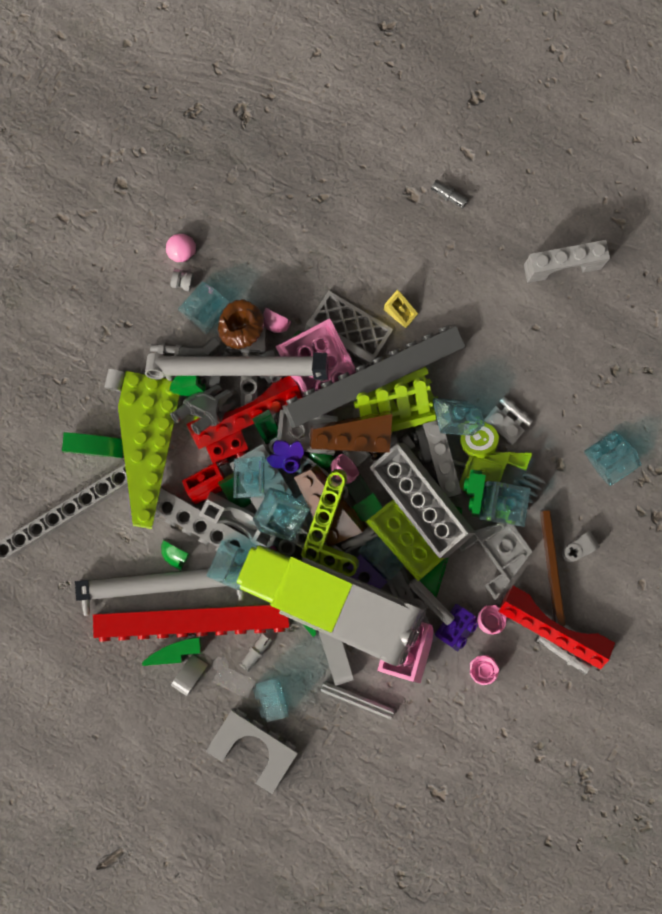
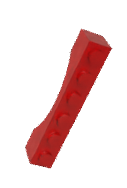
[186,376,302,449]
[498,586,615,669]

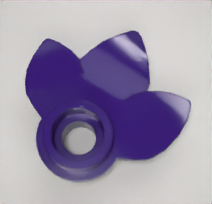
[266,440,304,473]

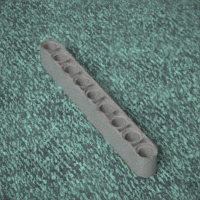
[0,464,128,559]

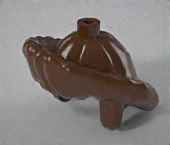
[218,299,264,350]

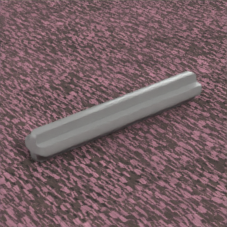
[321,682,395,719]

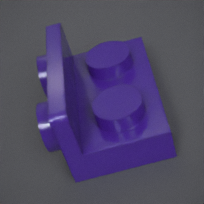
[435,604,478,652]

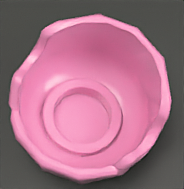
[166,234,196,262]
[263,308,291,333]
[331,454,359,484]
[477,605,507,634]
[470,655,499,685]

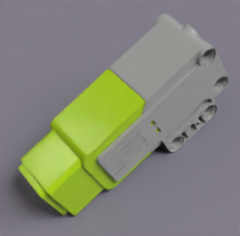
[237,545,427,666]

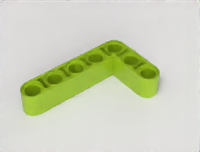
[302,469,359,577]

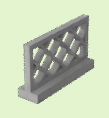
[304,291,393,367]

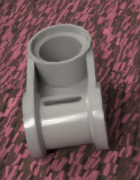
[561,531,600,562]

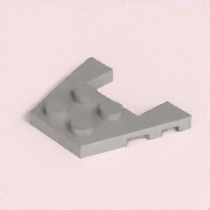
[459,520,532,600]

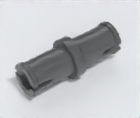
[430,179,469,209]

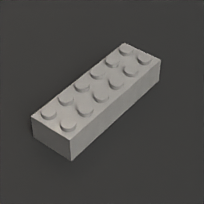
[370,443,476,559]

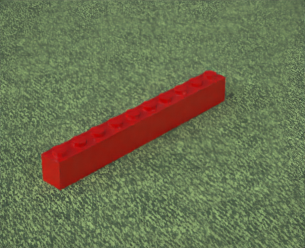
[93,605,289,642]

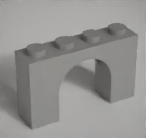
[524,240,610,283]
[206,709,298,794]

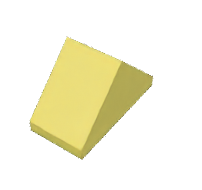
[384,290,418,328]

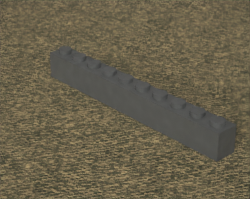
[282,325,465,427]

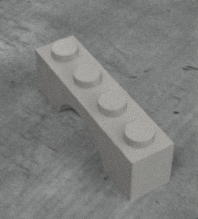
[422,419,462,498]
[199,492,278,548]

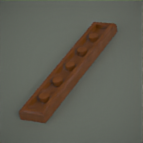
[540,510,566,627]

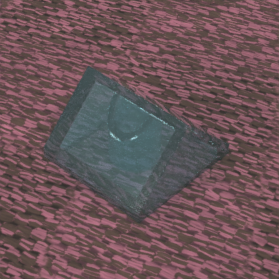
[234,457,265,498]
[206,540,249,592]

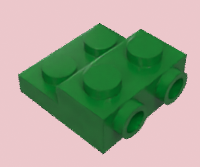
[464,470,486,518]

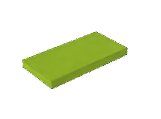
[367,499,444,581]

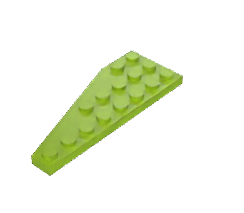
[118,371,180,529]

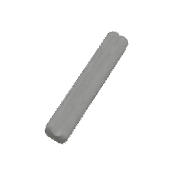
[409,578,454,625]

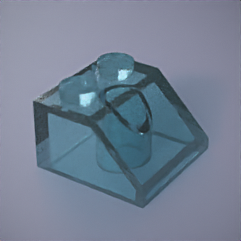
[433,398,485,436]
[479,481,530,527]
[252,487,310,541]
[253,676,290,722]

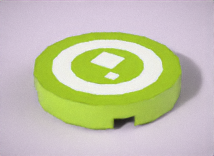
[460,422,499,458]

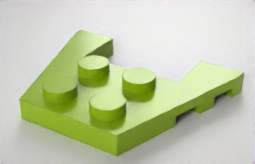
[459,452,532,524]

